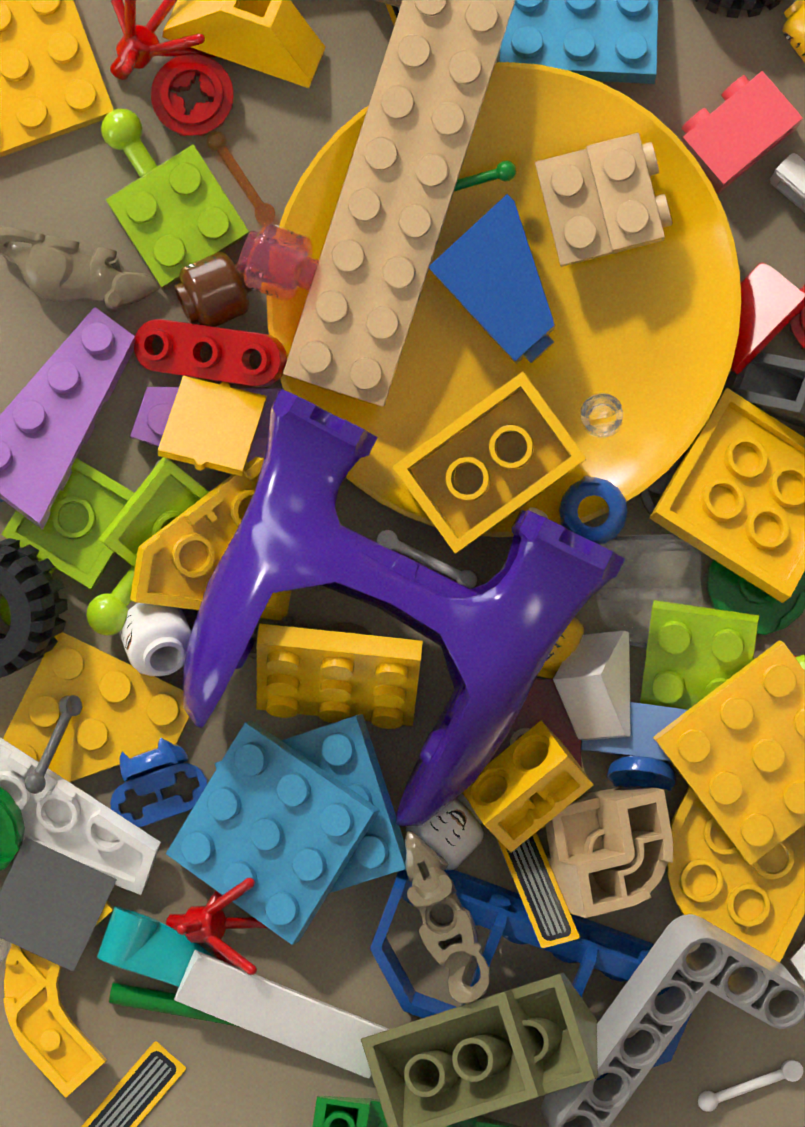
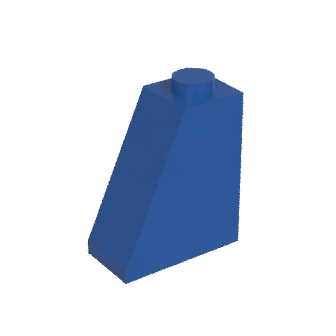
[429,194,555,364]

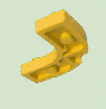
[3,901,113,1098]

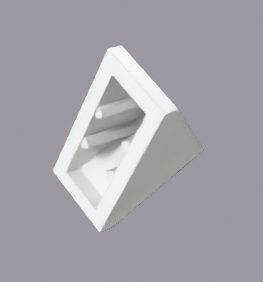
[553,631,630,741]

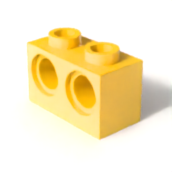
[463,720,594,853]

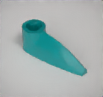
[97,906,215,987]

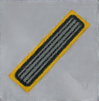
[496,833,580,948]
[81,1041,186,1127]

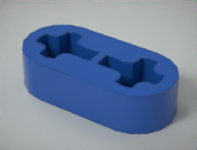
[110,763,208,827]

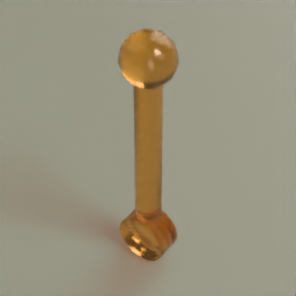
[206,131,275,225]

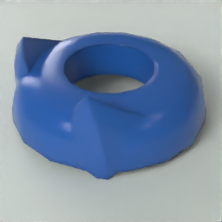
[559,476,628,544]
[119,738,189,782]
[607,756,676,791]

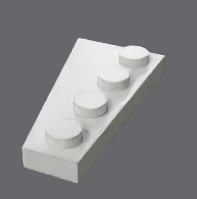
[0,737,161,895]

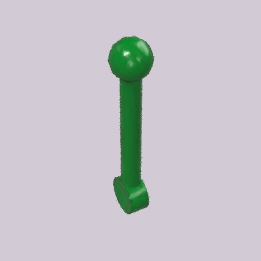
[454,161,516,192]

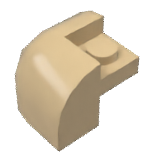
[545,786,673,918]

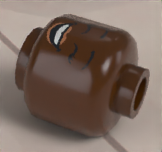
[174,252,255,327]

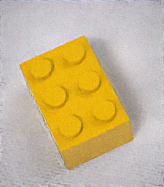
[392,371,587,554]

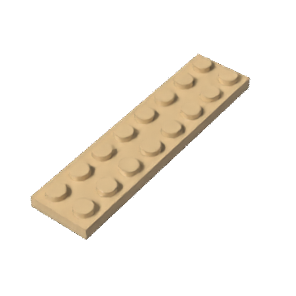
[283,0,516,407]

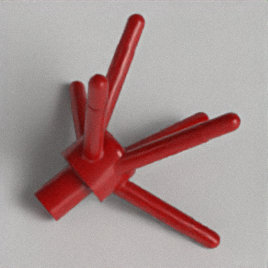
[110,0,216,80]
[166,878,268,975]

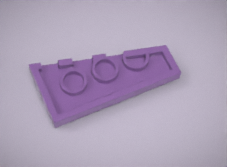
[0,307,136,530]

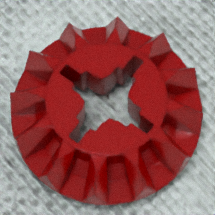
[151,54,234,137]

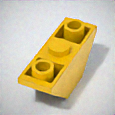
[162,0,326,88]

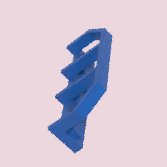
[370,869,692,1081]

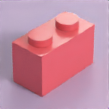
[681,71,803,194]

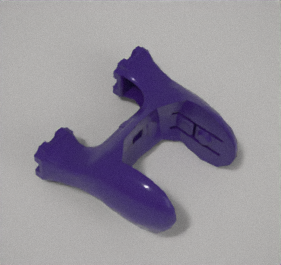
[183,389,625,826]

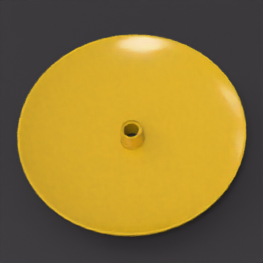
[266,62,741,537]

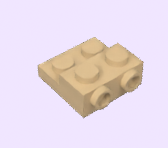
[535,133,672,267]

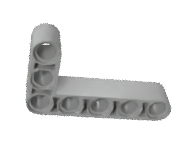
[541,914,805,1127]

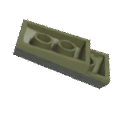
[361,973,598,1127]

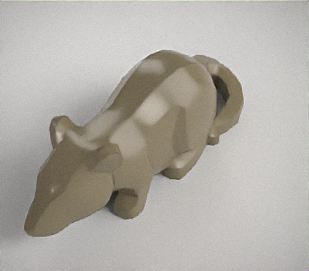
[0,226,160,313]
[405,831,490,1004]

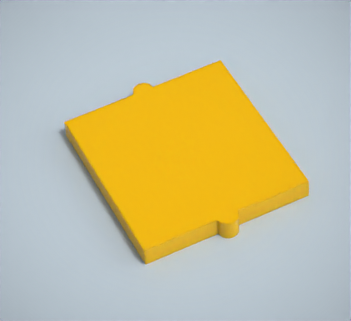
[158,376,267,476]

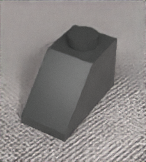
[722,352,805,428]

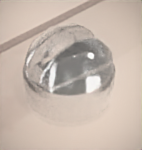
[581,393,624,439]

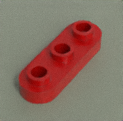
[133,319,287,386]

